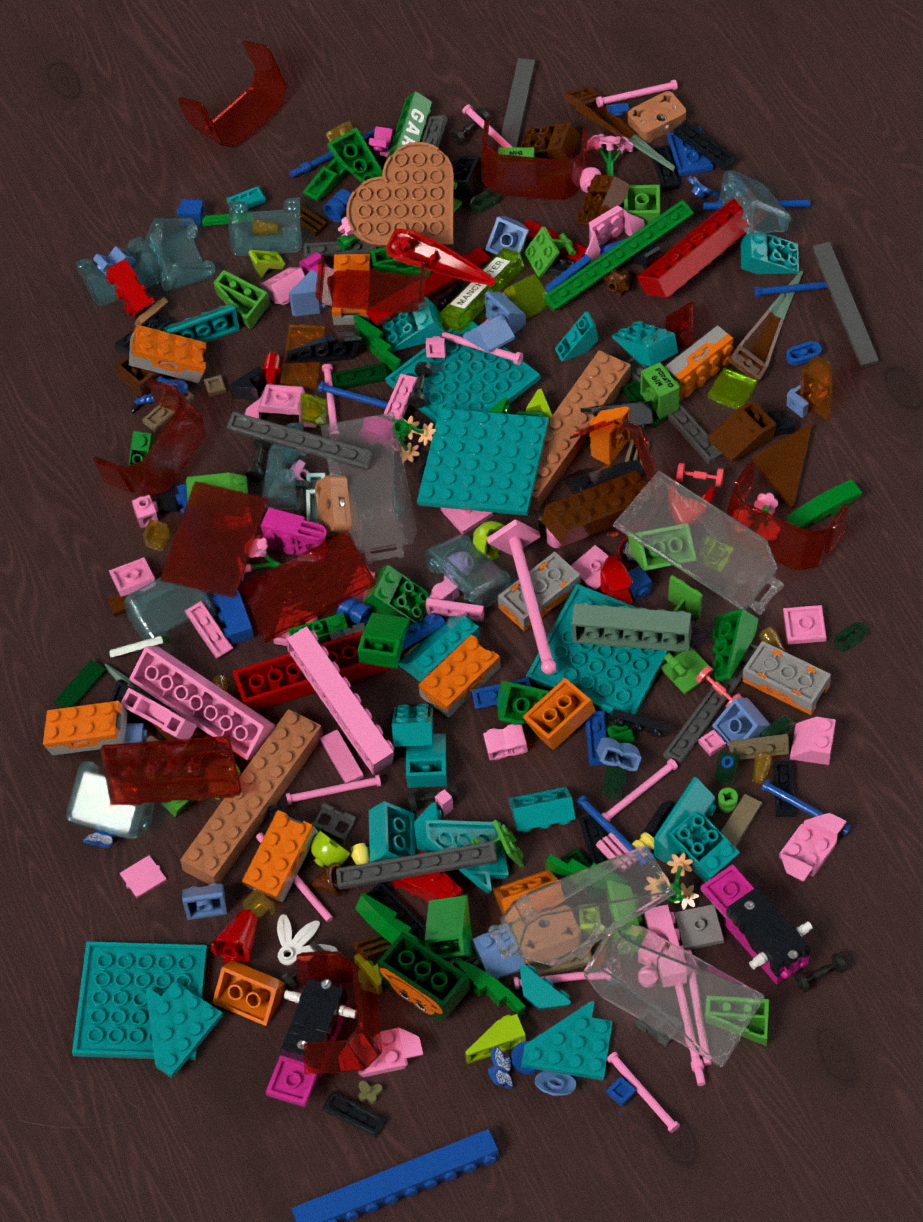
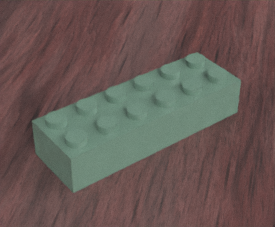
[571,603,691,652]

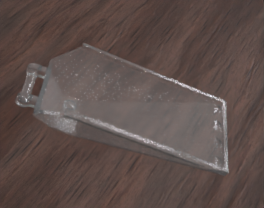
[320,412,417,564]
[613,471,784,615]
[488,845,676,969]
[575,921,765,1068]

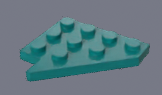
[422,820,508,894]
[146,981,223,1078]
[521,1001,612,1081]

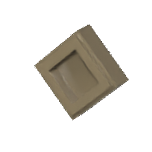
[204,375,226,397]

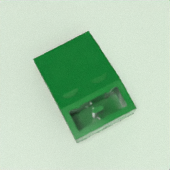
[363,564,431,624]
[358,612,410,669]
[425,895,474,960]

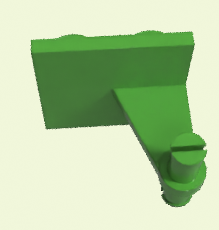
[524,227,576,278]
[668,575,703,620]
[660,646,714,695]
[470,820,524,868]

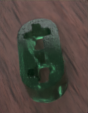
[470,188,501,214]
[834,622,867,652]
[759,715,795,737]

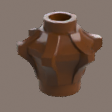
[604,269,631,297]

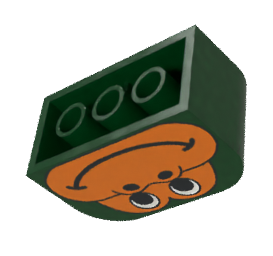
[377,932,470,1022]

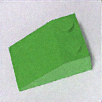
[186,473,249,517]

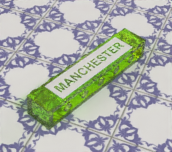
[440,248,524,332]

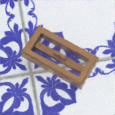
[135,297,168,325]

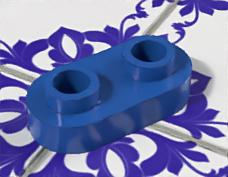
[786,341,821,366]

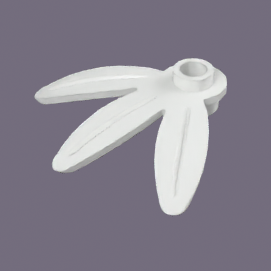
[277,915,337,966]

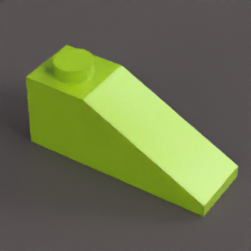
[465,1014,526,1064]

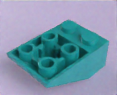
[740,229,799,274]
[382,297,445,352]
[612,321,678,367]
[392,704,433,747]
[406,733,447,788]
[669,809,740,883]

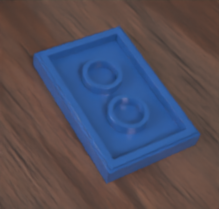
[667,127,713,177]

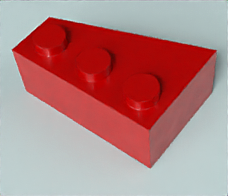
[105,259,155,318]
[393,851,463,903]

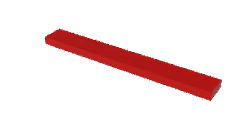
[366,247,491,326]

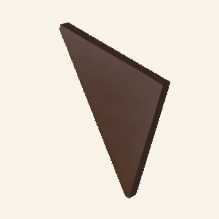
[751,424,812,510]

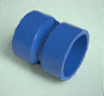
[323,189,351,222]
[337,595,373,626]

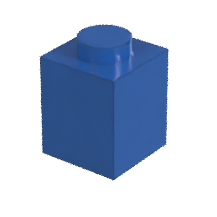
[177,199,205,225]
[628,566,652,600]

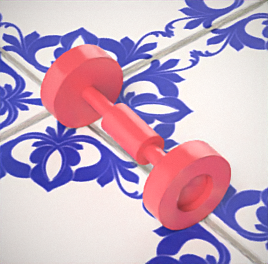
[676,463,724,488]
[696,665,743,708]

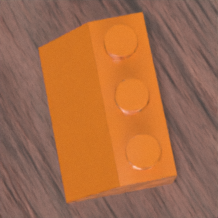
[589,406,630,465]
[522,678,596,750]
[492,870,565,922]
[212,960,286,1026]

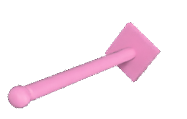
[487,519,557,675]

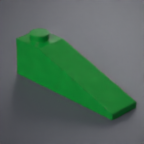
[326,127,382,183]
[712,609,759,682]
[497,680,550,724]

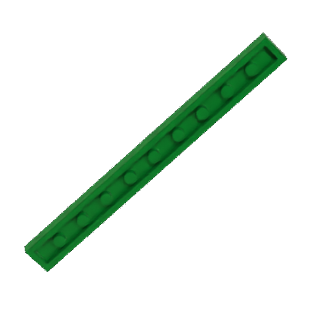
[543,200,694,312]

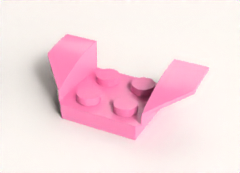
[585,205,645,263]
[245,384,318,428]
[779,813,846,882]
[338,1027,423,1077]

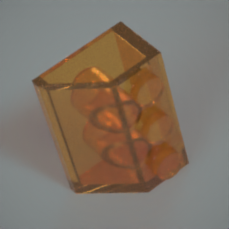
[800,355,833,421]

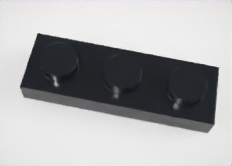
[608,708,670,738]

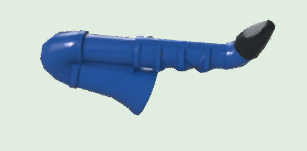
[131,375,188,413]

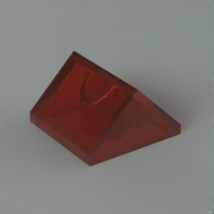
[666,301,695,348]

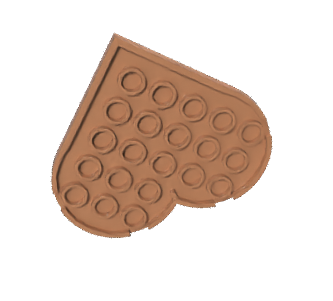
[346,142,454,247]

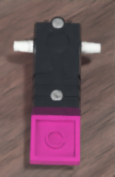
[701,864,813,985]
[266,978,357,1107]

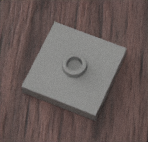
[674,905,724,951]

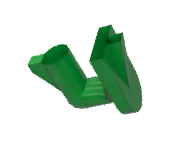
[607,725,634,743]

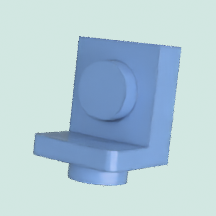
[786,385,809,418]

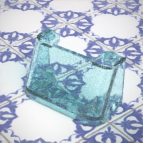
[720,170,791,235]
[228,197,302,256]
[145,218,216,291]
[75,236,160,306]
[262,423,307,510]
[425,534,511,609]
[124,564,217,647]
[66,761,156,839]

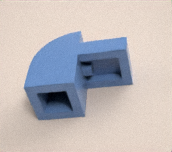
[93,246,136,275]

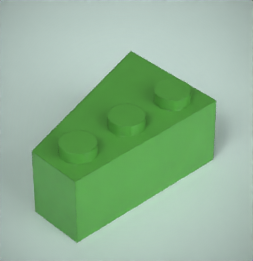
[213,270,271,330]
[705,995,769,1046]

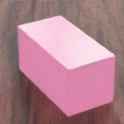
[435,789,454,816]

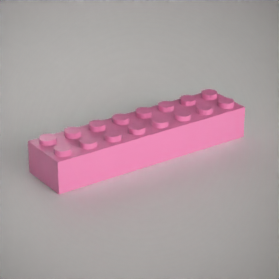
[287,626,395,776]
[129,646,275,760]

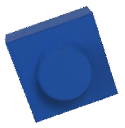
[607,103,629,116]
[606,1076,636,1107]

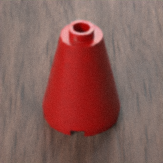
[211,910,258,965]

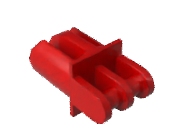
[262,352,282,385]

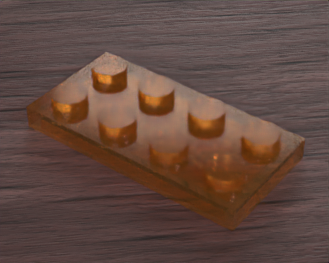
[280,324,326,389]

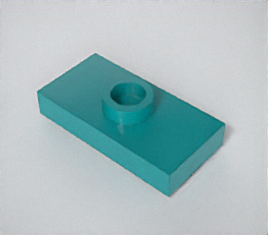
[226,186,266,213]

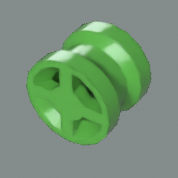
[718,788,738,813]

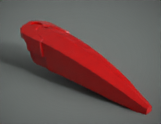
[386,228,496,286]

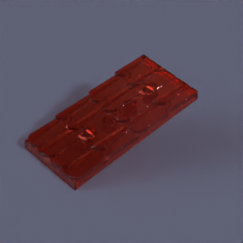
[160,481,268,599]
[238,531,376,643]
[100,736,242,805]

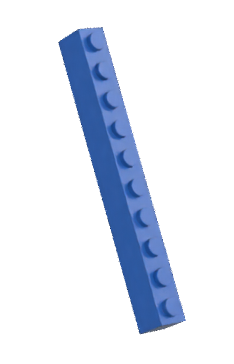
[175,483,254,645]
[292,1129,499,1222]

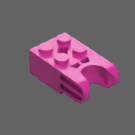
[261,508,329,560]

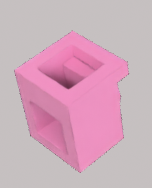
[429,574,460,602]

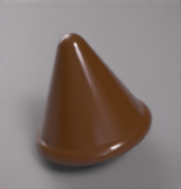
[312,862,346,896]

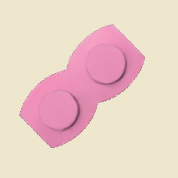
[483,724,528,760]

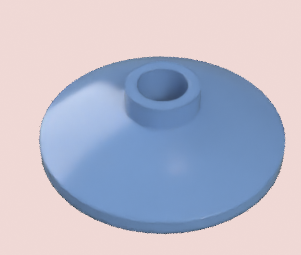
[535,1071,576,1096]

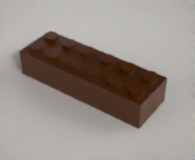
[541,470,658,546]

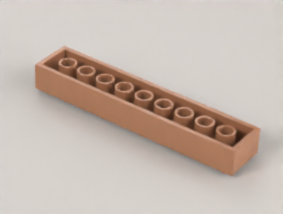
[530,350,631,510]
[180,709,323,885]

